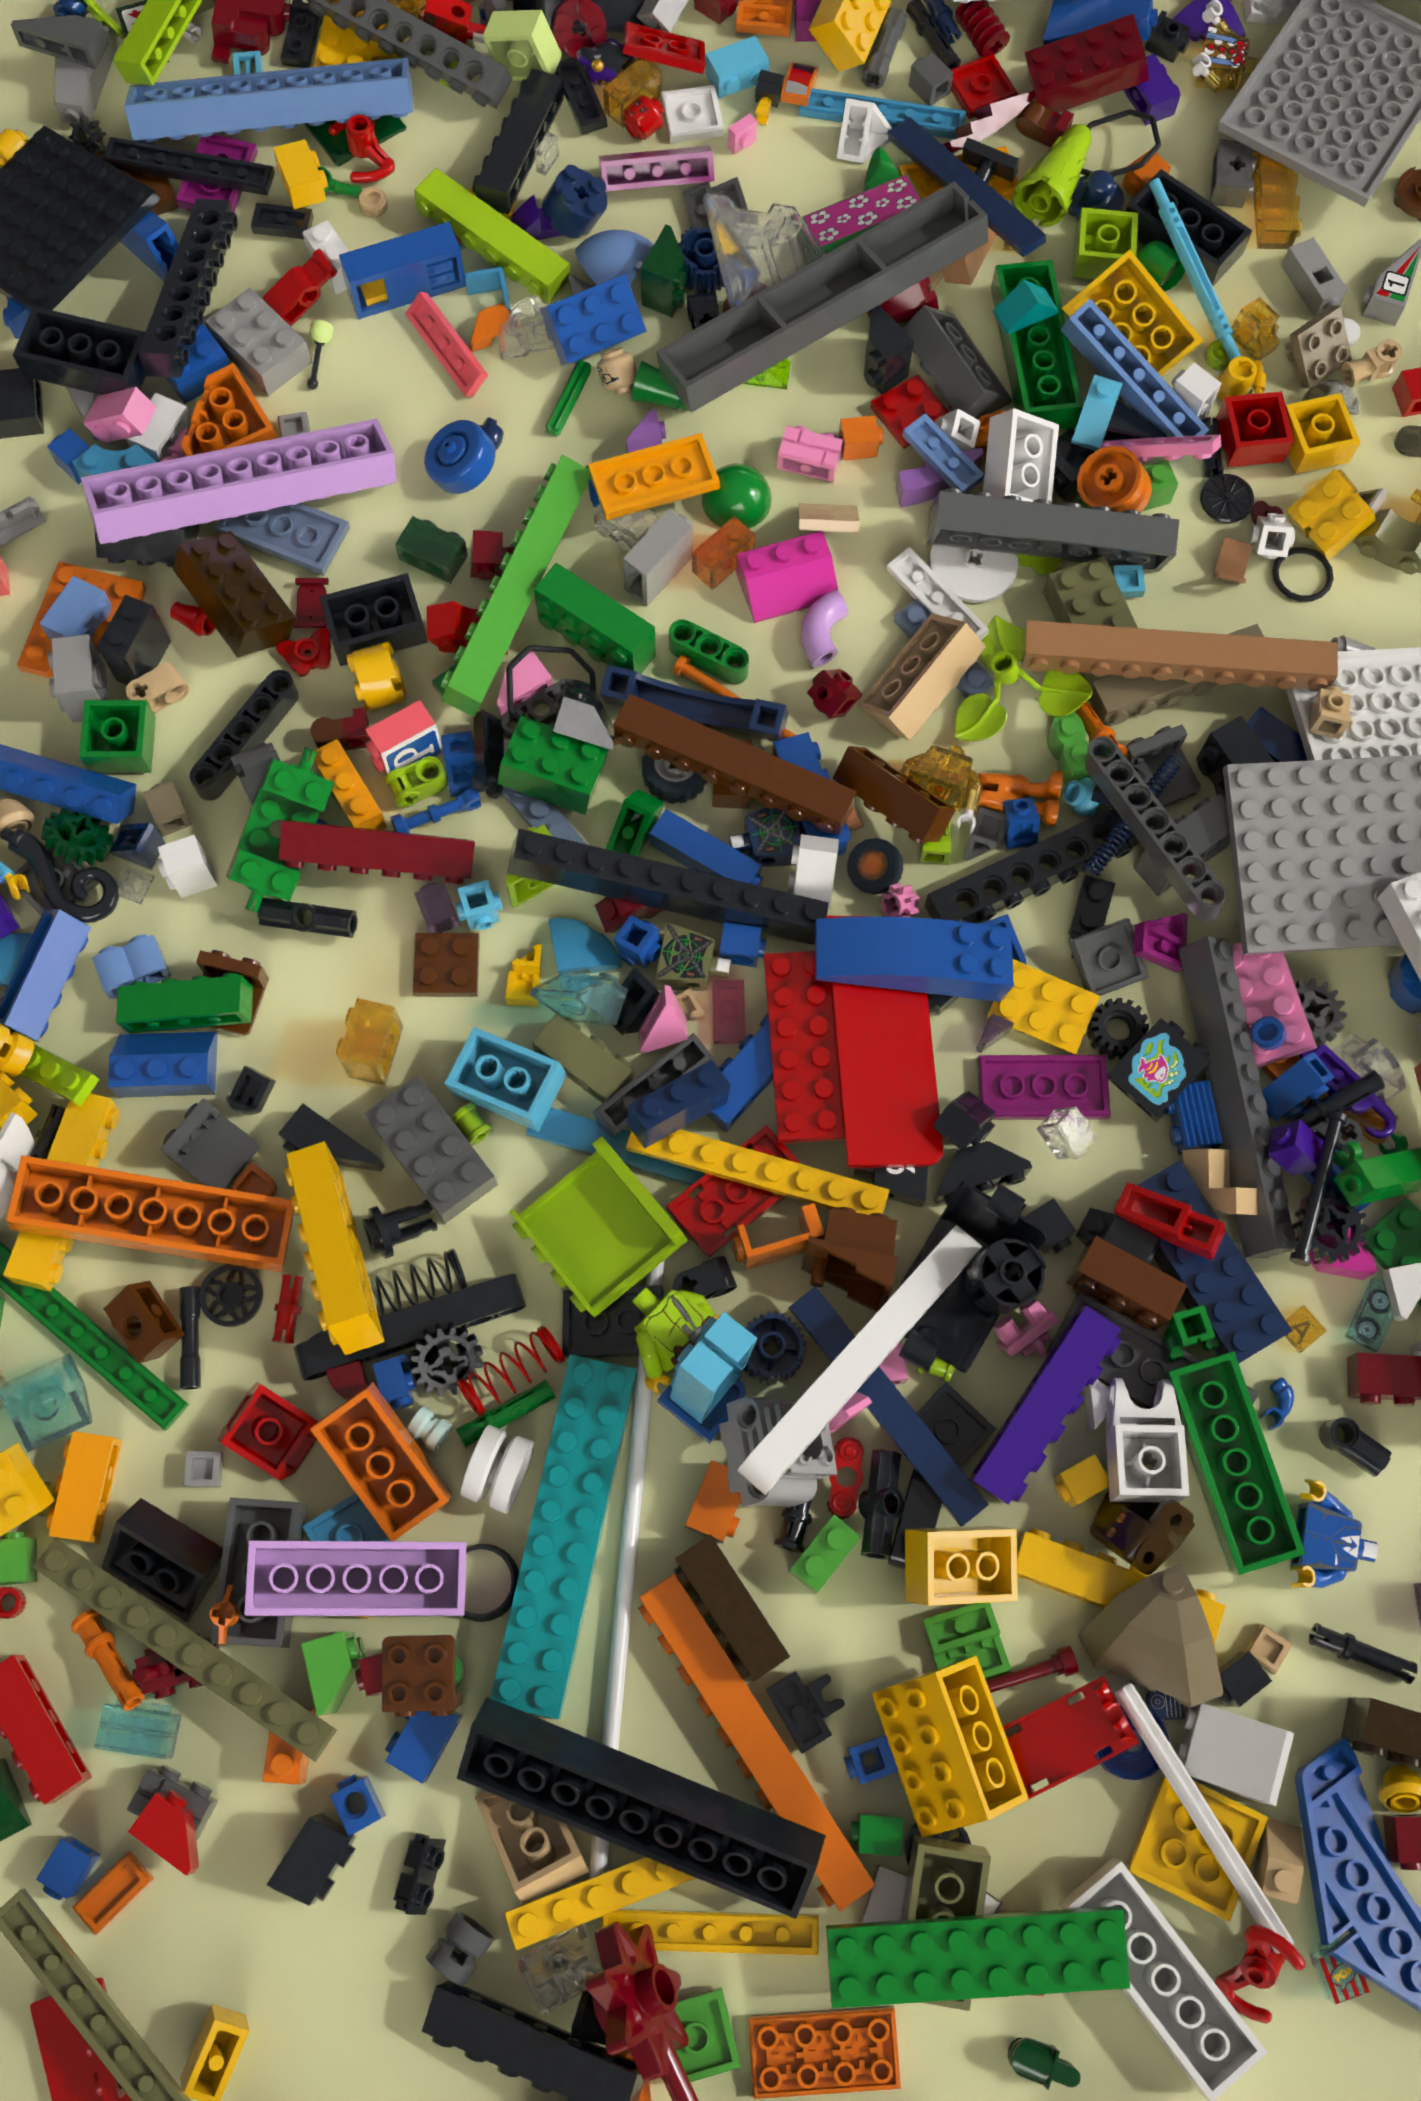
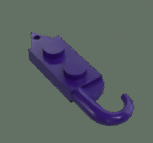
[1299,1043,1397,1139]

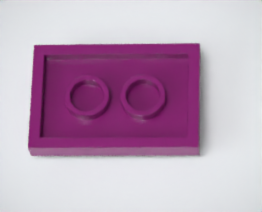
[176,134,258,213]

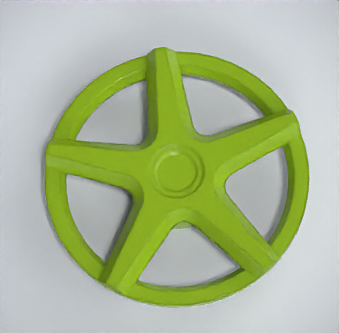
[83,0,125,38]

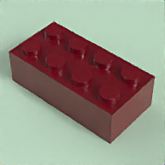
[1025,13,1149,113]

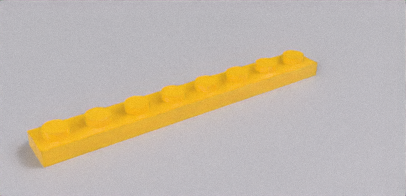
[626,1129,889,1215]

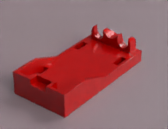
[666,1125,801,1259]
[1003,1676,1140,1808]

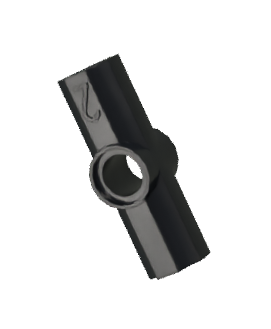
[257,898,358,938]
[858,1449,904,1560]

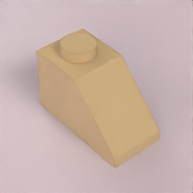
[1253,1818,1304,1905]

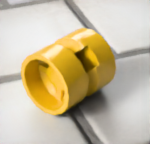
[0,1024,34,1077]

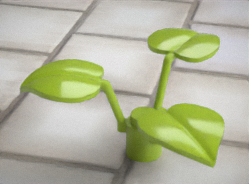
[954,615,1093,742]

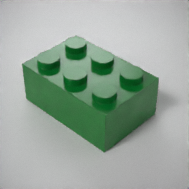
[497,715,608,815]

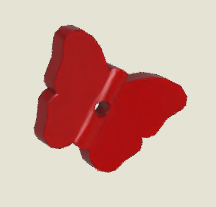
[276,628,331,677]

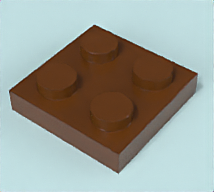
[413,933,480,997]

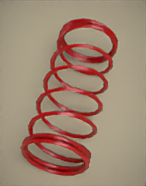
[457,1325,565,1417]

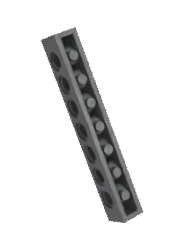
[307,0,513,109]

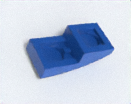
[441,730,479,797]

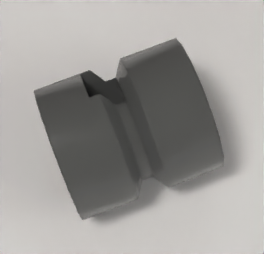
[426,1911,494,1986]

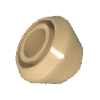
[0,798,35,837]

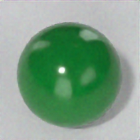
[702,463,772,531]

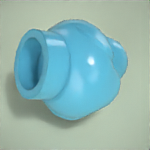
[1063,777,1101,817]

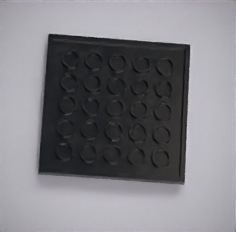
[0,126,160,312]

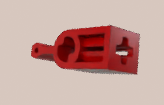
[262,248,338,326]

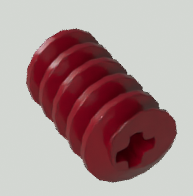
[955,0,1010,57]

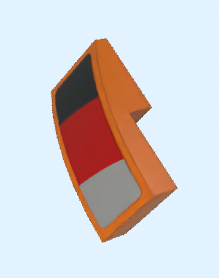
[780,62,819,107]

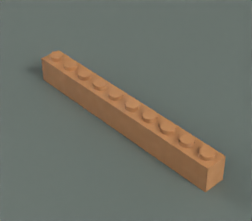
[1021,620,1338,692]

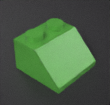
[301,1631,365,1716]

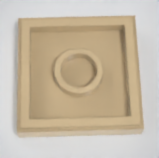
[798,503,860,533]

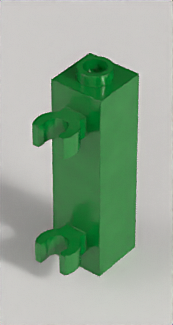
[1333,1132,1421,1207]

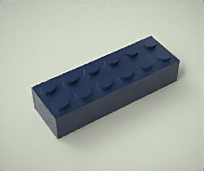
[1117,1160,1293,1363]

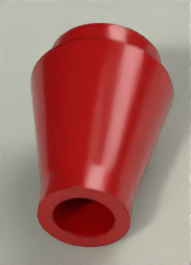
[170,602,215,636]

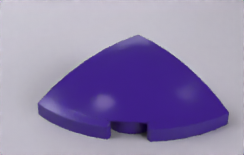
[1173,0,1246,45]

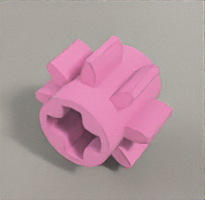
[881,883,920,917]

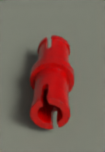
[272,1274,304,1344]

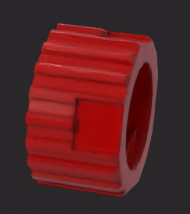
[0,1586,27,1619]

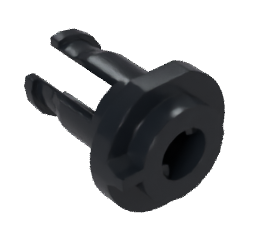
[363,1200,438,1259]

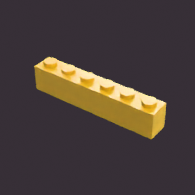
[3,1093,120,1292]
[1017,1528,1226,1646]

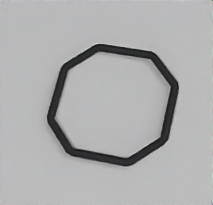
[1080,109,1161,177]
[506,645,596,722]

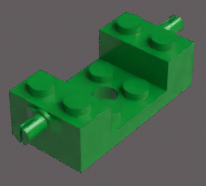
[226,747,335,913]

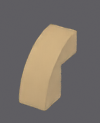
[1182,1149,1258,1215]

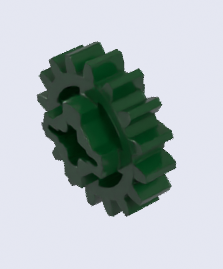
[41,808,113,866]

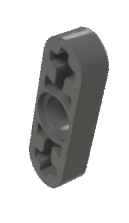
[501,679,573,740]

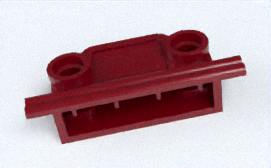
[211,0,292,64]

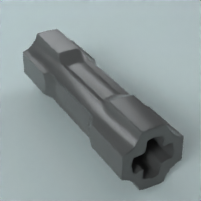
[861,7,907,89]

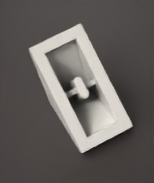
[1382,1263,1421,1321]

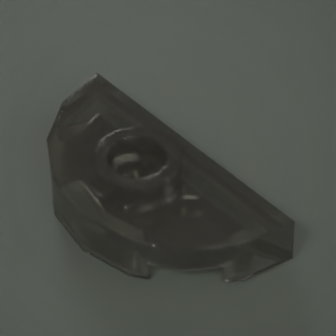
[1302,380,1360,415]

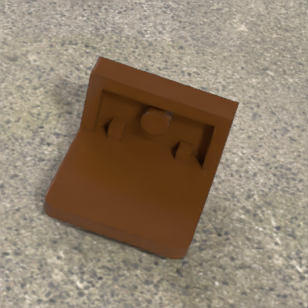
[196,950,269,1036]
[382,1635,462,1717]

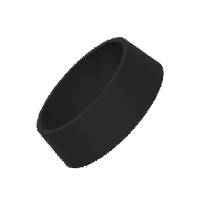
[462,1544,519,1622]

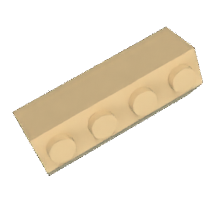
[856,613,986,741]

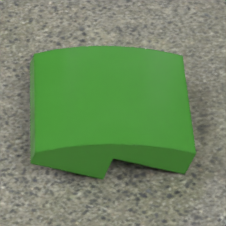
[922,1602,1012,1679]

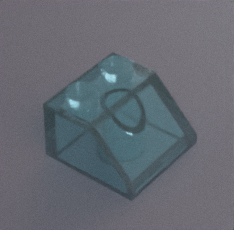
[529,971,628,1025]
[0,1353,93,1452]

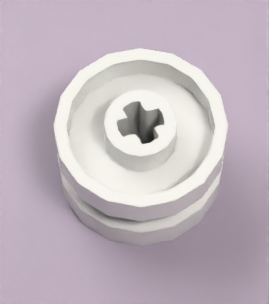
[460,1425,534,1514]

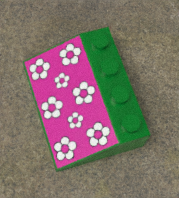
[802,173,922,259]

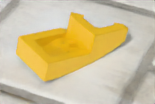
[505,944,542,1007]

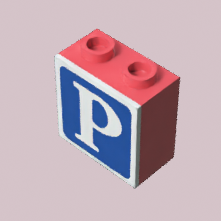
[365,700,443,779]

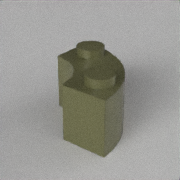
[1353,508,1421,575]

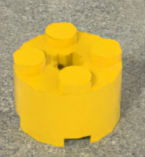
[346,641,407,711]

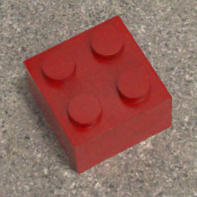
[1216,391,1294,468]

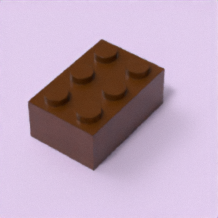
[1066,1236,1187,1331]

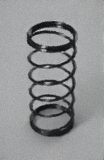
[375,1248,468,1317]

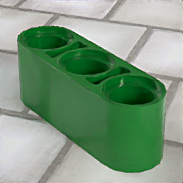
[669,619,749,685]

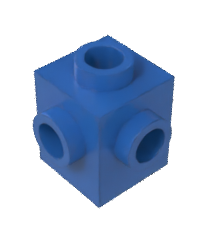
[613,915,663,970]

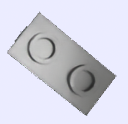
[0,496,47,546]

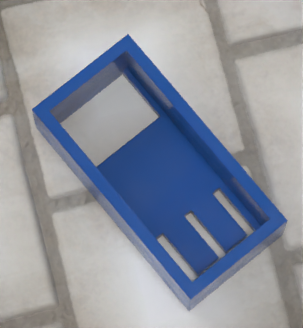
[339,222,466,320]

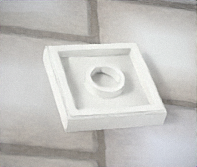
[661,85,724,144]

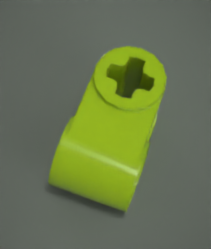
[384,756,448,808]

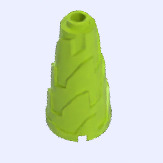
[1013,124,1092,227]

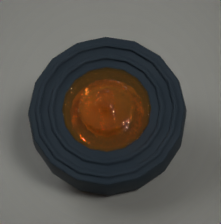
[847,838,904,895]

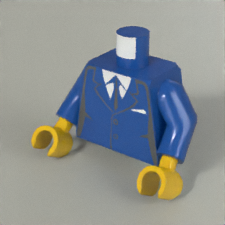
[1290,1479,1378,1588]

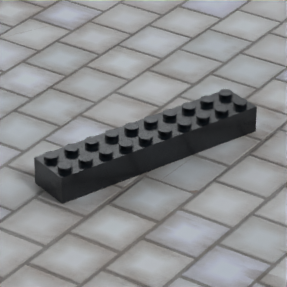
[456,1697,826,1919]

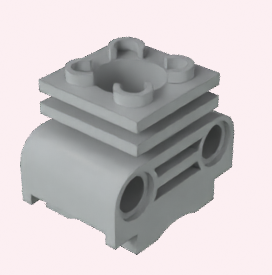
[719,1397,837,1508]

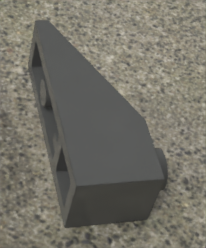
[11,15,109,69]

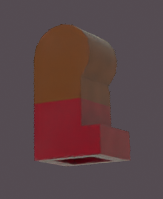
[1016,101,1074,147]
[310,707,369,751]

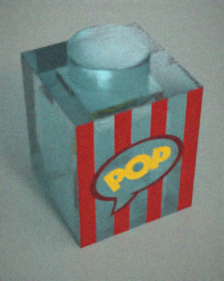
[1308,1939,1370,2004]

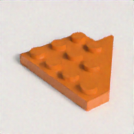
[17,561,161,678]

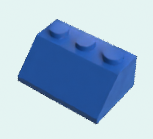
[108,1031,218,1098]

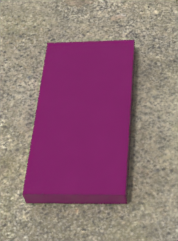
[977,1055,1111,1120]

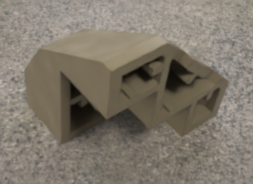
[1079,1564,1224,1708]

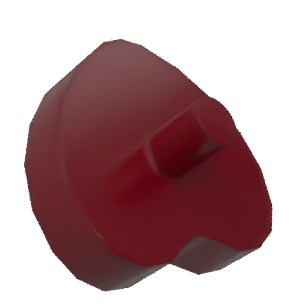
[1251,501,1283,525]

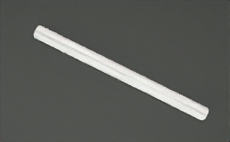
[1115,1683,1294,1954]

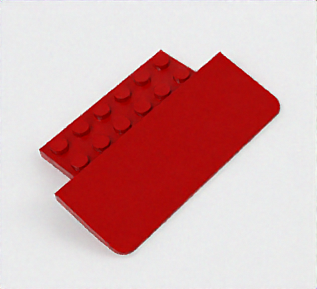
[763,915,943,1168]

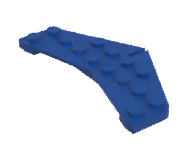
[1295,1738,1421,2013]

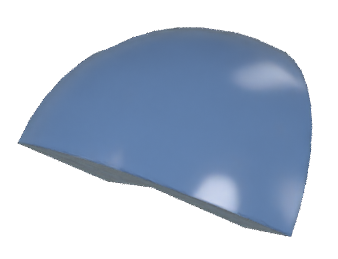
[575,230,654,285]

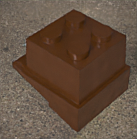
[801,1207,898,1312]

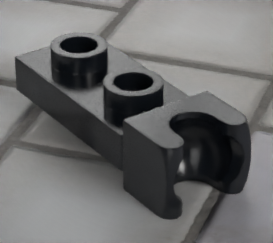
[280,0,324,68]

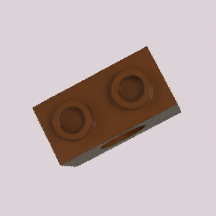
[103,1281,185,1364]

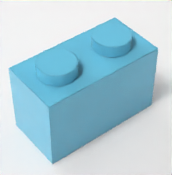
[705,35,769,98]

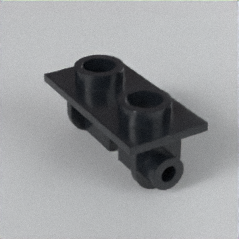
[393,1832,446,1915]

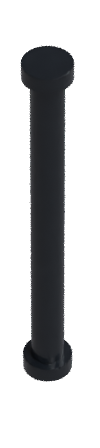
[1289,1111,1348,1266]

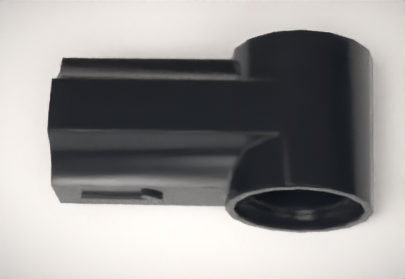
[1319,1417,1392,1477]

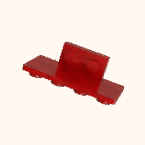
[30,1977,132,2101]

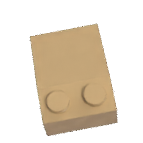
[474,1791,589,1905]

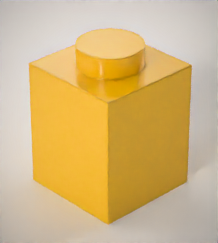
[1054,1454,1109,1507]

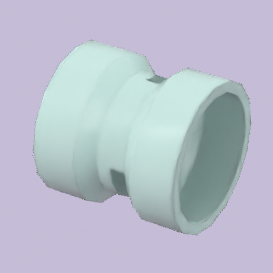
[407,1406,453,1453]

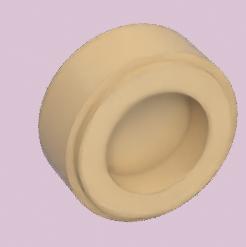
[358,187,388,217]

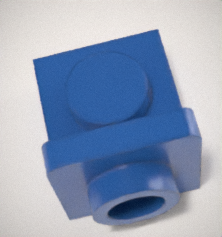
[1003,797,1040,849]

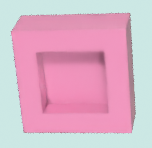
[728,113,757,154]

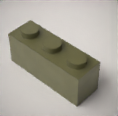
[532,1013,633,1104]

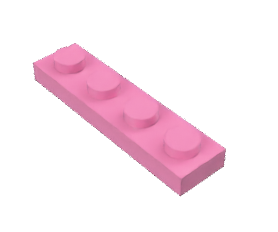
[1101,434,1221,462]

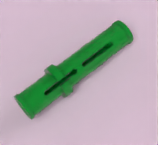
[455,1379,556,1448]

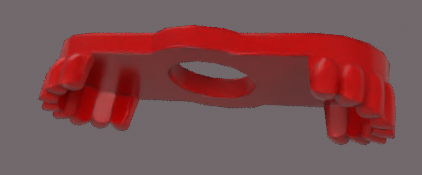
[827,1437,864,1520]

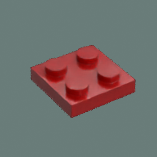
[870,374,950,449]

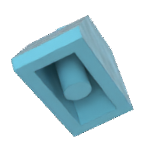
[1071,374,1123,451]

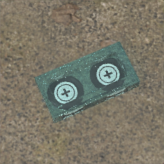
[1345,1277,1393,1352]

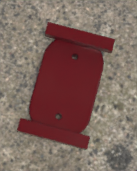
[293,578,329,628]

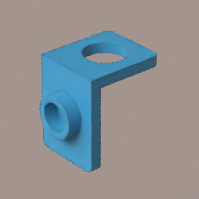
[464,267,510,311]

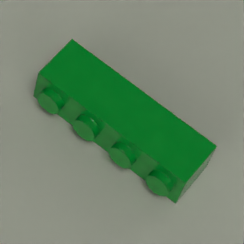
[116,973,253,1034]

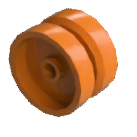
[1077,445,1152,513]

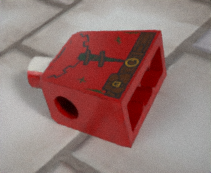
[424,0,486,51]

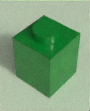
[850,1812,904,1857]

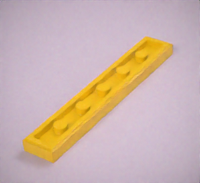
[601,1909,819,1956]

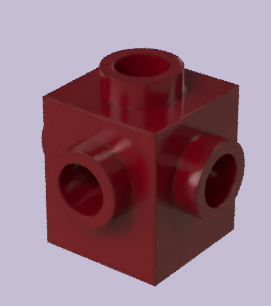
[807,669,863,719]

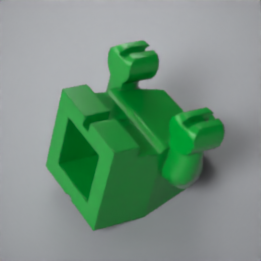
[1165,1305,1220,1362]

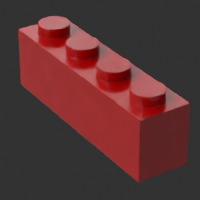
[0,1654,92,1805]

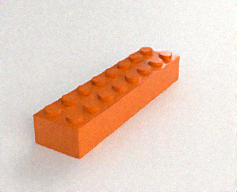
[6,1155,294,1273]

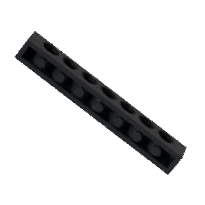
[138,199,238,378]
[924,802,1159,923]

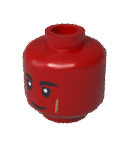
[622,95,664,140]

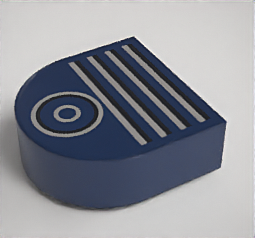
[1146,1690,1185,1720]

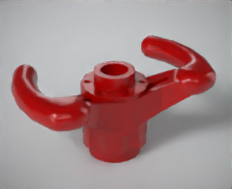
[328,114,395,183]
[1214,1924,1306,2024]

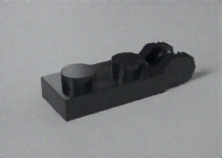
[472,709,504,799]

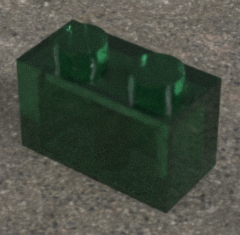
[395,516,468,584]

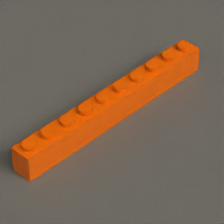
[638,1574,876,1912]

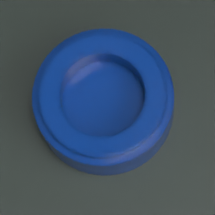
[1251,1016,1286,1051]

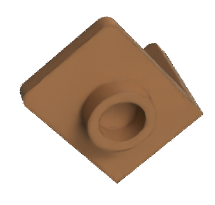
[1212,538,1253,584]

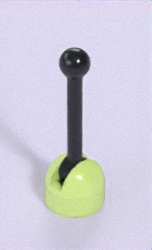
[307,320,334,390]

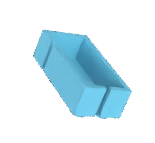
[670,1312,757,1424]

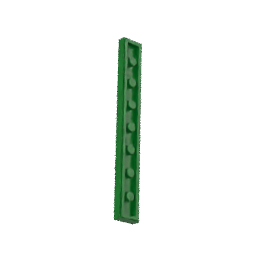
[0,1241,190,1431]

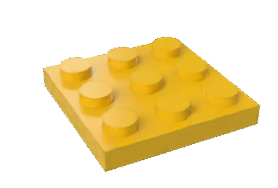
[1127,1774,1268,1922]

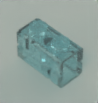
[94,1698,182,1759]

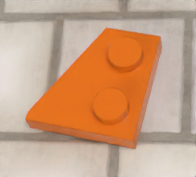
[736,0,794,37]

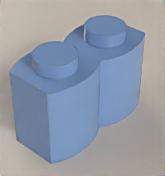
[92,934,171,999]

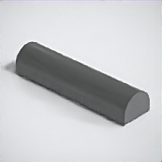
[593,1033,714,1137]

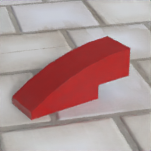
[1114,1182,1225,1261]

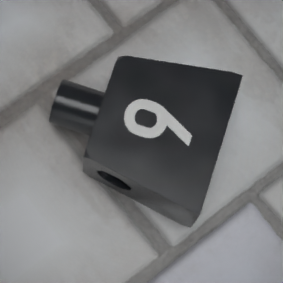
[853,1166,928,1207]

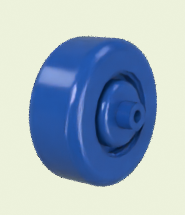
[424,420,496,494]

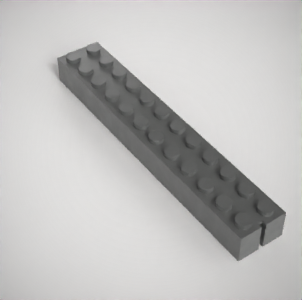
[656,181,988,413]

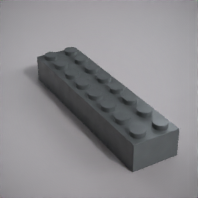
[926,488,1179,571]

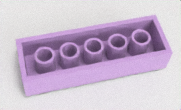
[244,1541,466,1616]

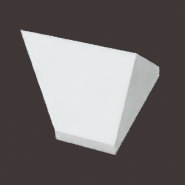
[836,98,892,163]

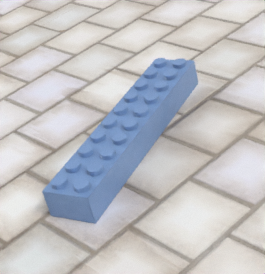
[124,58,414,143]

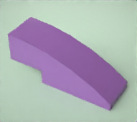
[896,448,984,508]

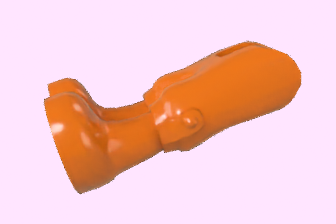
[975,770,1064,827]

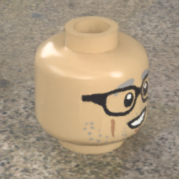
[597,347,637,395]

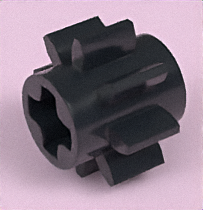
[69,116,107,154]

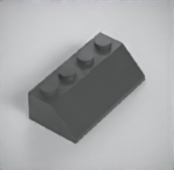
[902,305,1013,420]

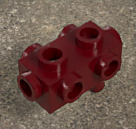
[132,1633,220,1700]

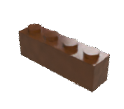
[832,746,956,844]

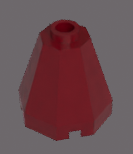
[866,277,939,323]

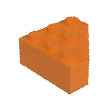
[181,363,277,457]

